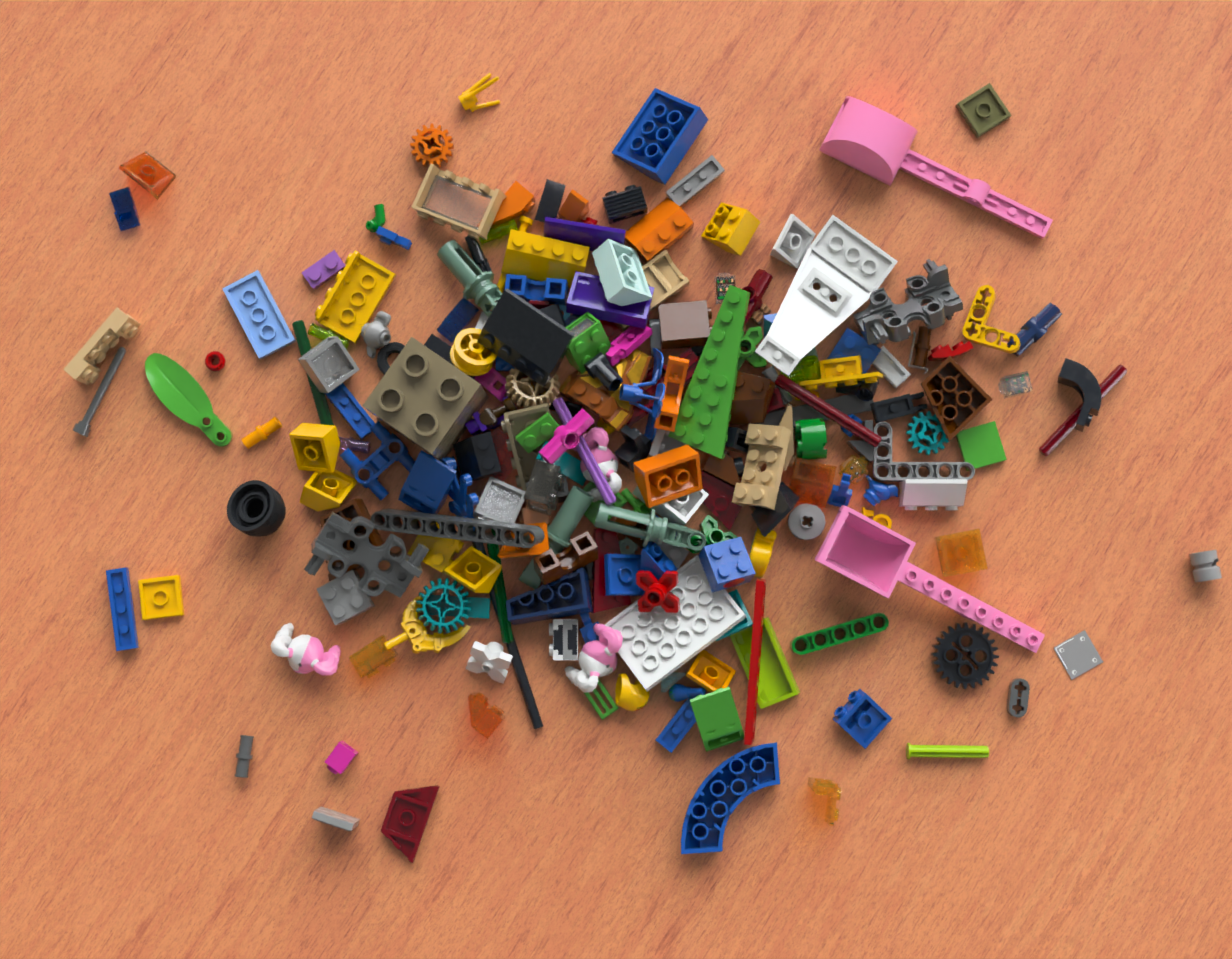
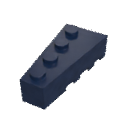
[506,568,593,625]

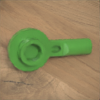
[621,488,652,515]

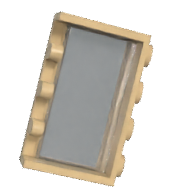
[412,164,507,240]

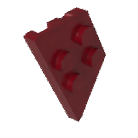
[381,785,440,863]

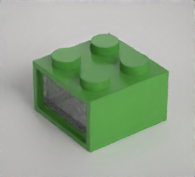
[565,312,611,374]

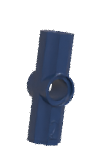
[1007,302,1062,357]

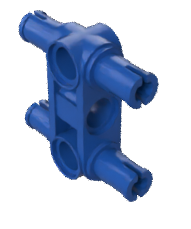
[339,421,415,501]

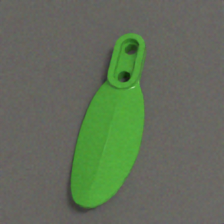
[145,353,233,446]

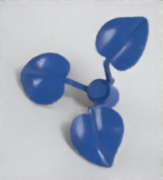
[619,348,665,442]

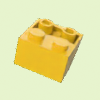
[701,202,761,256]

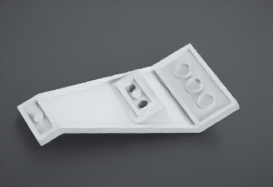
[755,215,898,376]

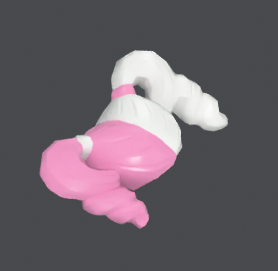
[573,427,622,502]
[270,623,341,676]
[565,623,623,693]

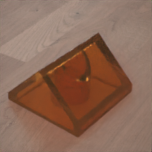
[119,151,176,200]

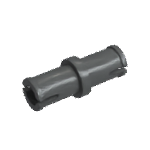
[235,735,254,778]

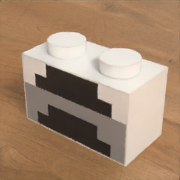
[549,619,578,660]

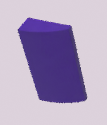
[544,217,626,251]
[566,271,655,329]

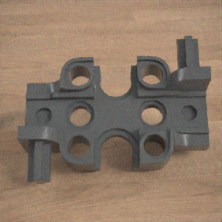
[853,259,963,345]
[304,512,429,598]

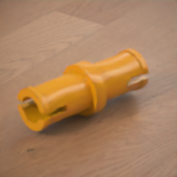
[241,416,282,449]

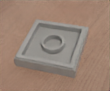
[312,806,360,831]

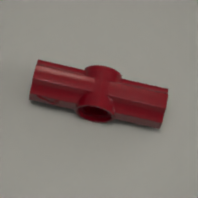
[742,269,773,328]

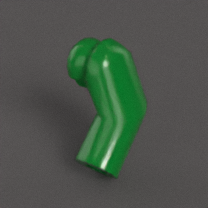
[366,204,386,232]

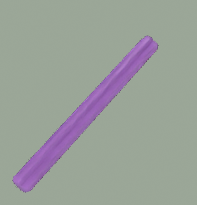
[553,397,616,505]

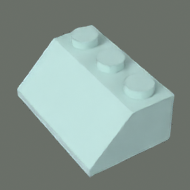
[592,239,652,306]

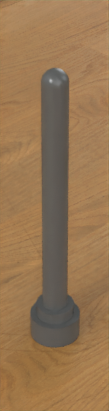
[73,347,126,437]

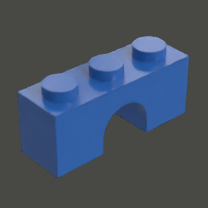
[505,274,569,305]

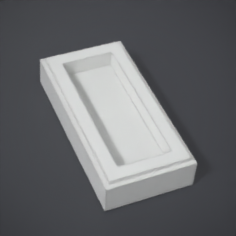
[872,345,911,389]

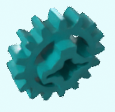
[905,411,949,455]

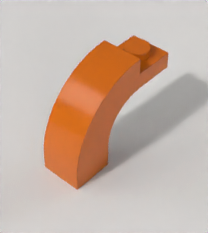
[654,355,689,432]

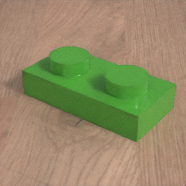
[516,412,559,454]

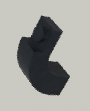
[1057,358,1101,432]

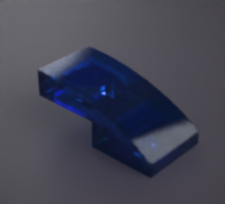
[109,187,141,232]
[437,297,479,343]

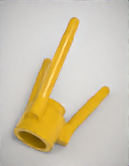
[458,73,500,112]

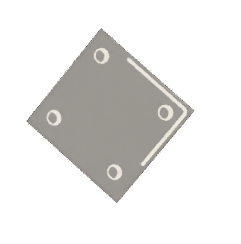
[1054,630,1103,680]

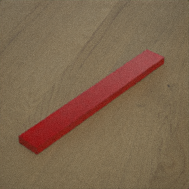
[744,579,767,745]

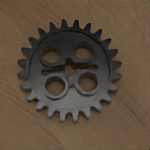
[931,622,999,689]

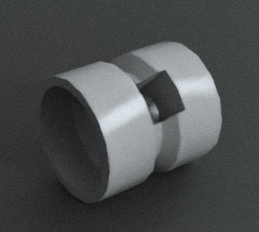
[1189,550,1222,582]

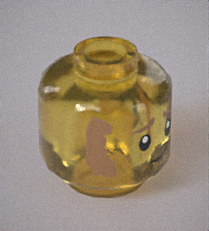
[839,455,869,485]

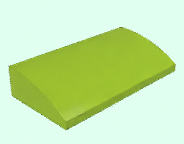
[730,617,800,709]

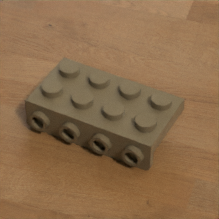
[501,403,564,492]

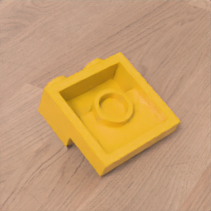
[408,523,464,573]

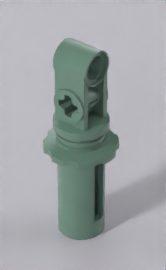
[437,240,502,317]
[518,486,594,589]
[594,503,706,550]

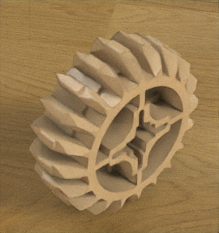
[505,368,560,408]

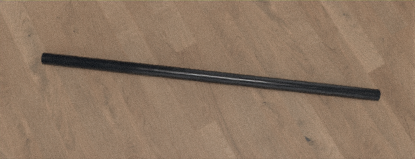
[450,456,543,729]

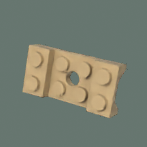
[619,250,689,331]
[63,308,141,385]
[732,424,791,510]

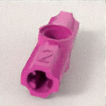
[539,409,594,465]

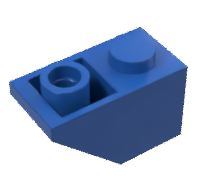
[641,541,678,580]

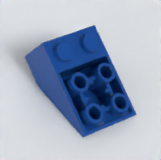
[398,450,457,514]

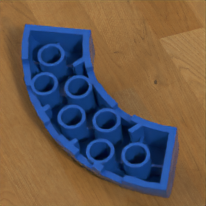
[681,742,780,854]

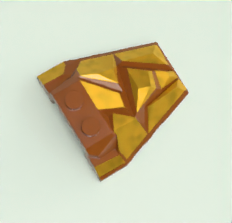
[559,348,652,432]

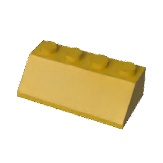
[501,229,590,288]

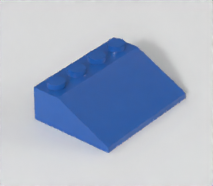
[612,88,708,185]

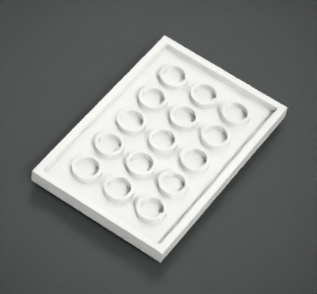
[605,555,746,692]

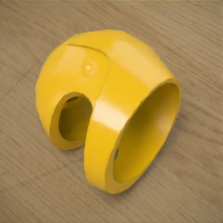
[615,673,650,711]

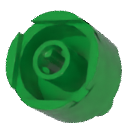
[794,418,827,460]

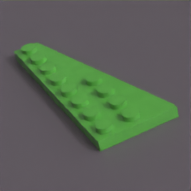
[668,285,750,459]

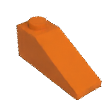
[477,181,535,229]

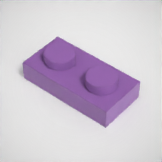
[302,250,345,290]

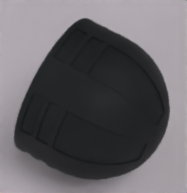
[227,480,286,537]

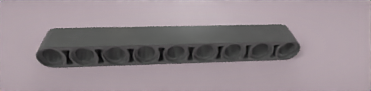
[370,508,545,548]

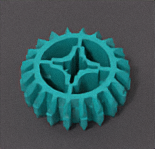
[416,578,472,633]

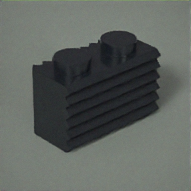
[602,185,648,224]

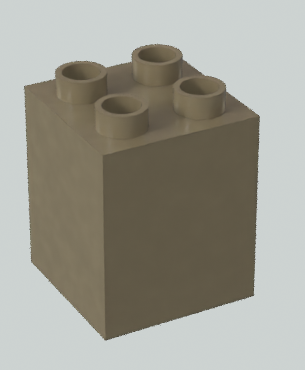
[363,337,489,460]

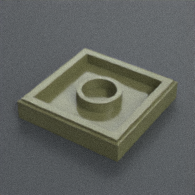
[956,83,1012,138]

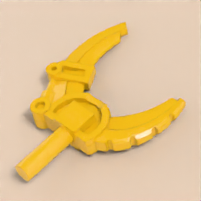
[383,593,471,654]

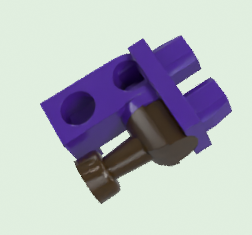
[465,396,518,436]

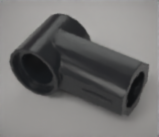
[583,352,623,392]
[836,379,879,401]

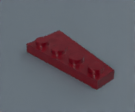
[591,528,631,613]

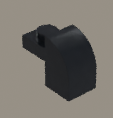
[614,425,651,473]

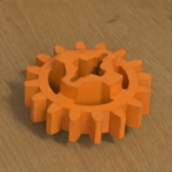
[410,123,454,167]

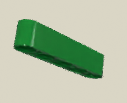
[790,613,889,655]

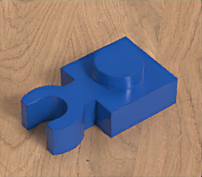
[376,226,412,250]

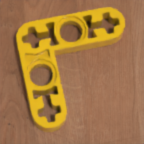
[962,285,1020,353]

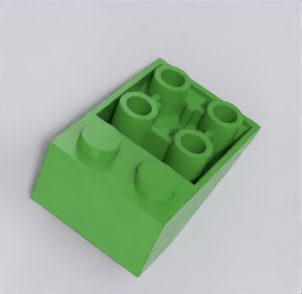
[690,687,744,752]

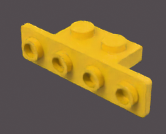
[799,355,883,391]

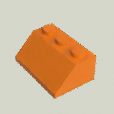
[625,197,694,264]
[633,445,703,508]

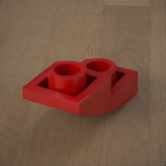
[928,341,974,361]

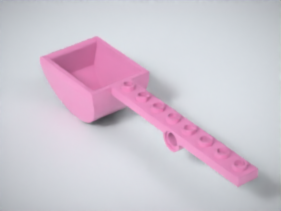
[819,96,1053,239]
[815,505,1045,653]

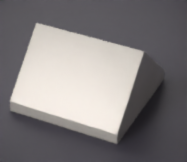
[770,214,816,269]

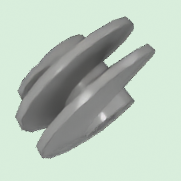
[788,504,826,540]

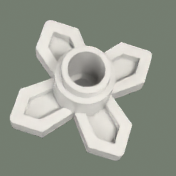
[466,641,513,684]

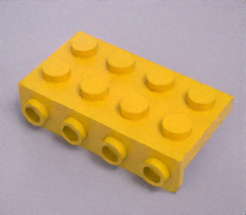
[315,250,396,344]

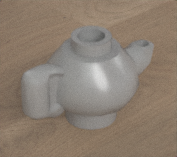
[361,311,391,359]

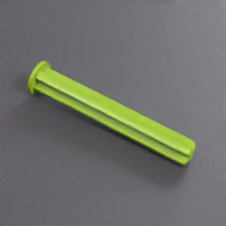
[906,743,989,759]

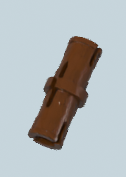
[913,326,932,368]

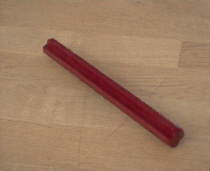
[1039,365,1127,456]
[775,374,882,447]

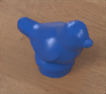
[863,474,898,506]

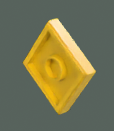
[138,575,184,620]

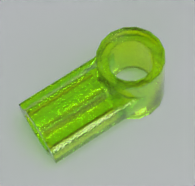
[781,355,821,383]

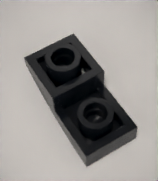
[535,179,566,223]

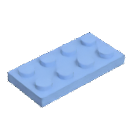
[222,270,296,360]

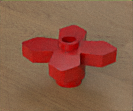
[636,570,680,613]

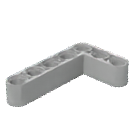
[873,422,975,482]

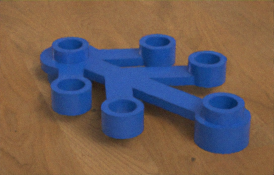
[439,457,479,531]

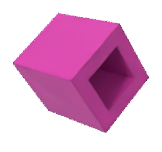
[325,741,358,774]

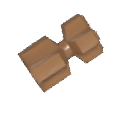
[750,304,771,325]

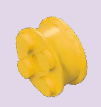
[450,328,497,376]

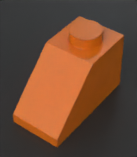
[558,189,589,222]

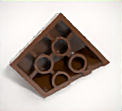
[921,356,993,441]
[729,371,776,425]
[320,499,384,581]

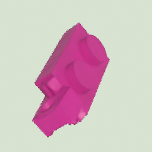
[605,326,653,366]

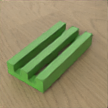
[584,678,619,720]

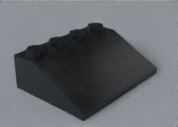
[477,288,575,387]

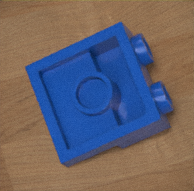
[833,689,892,749]

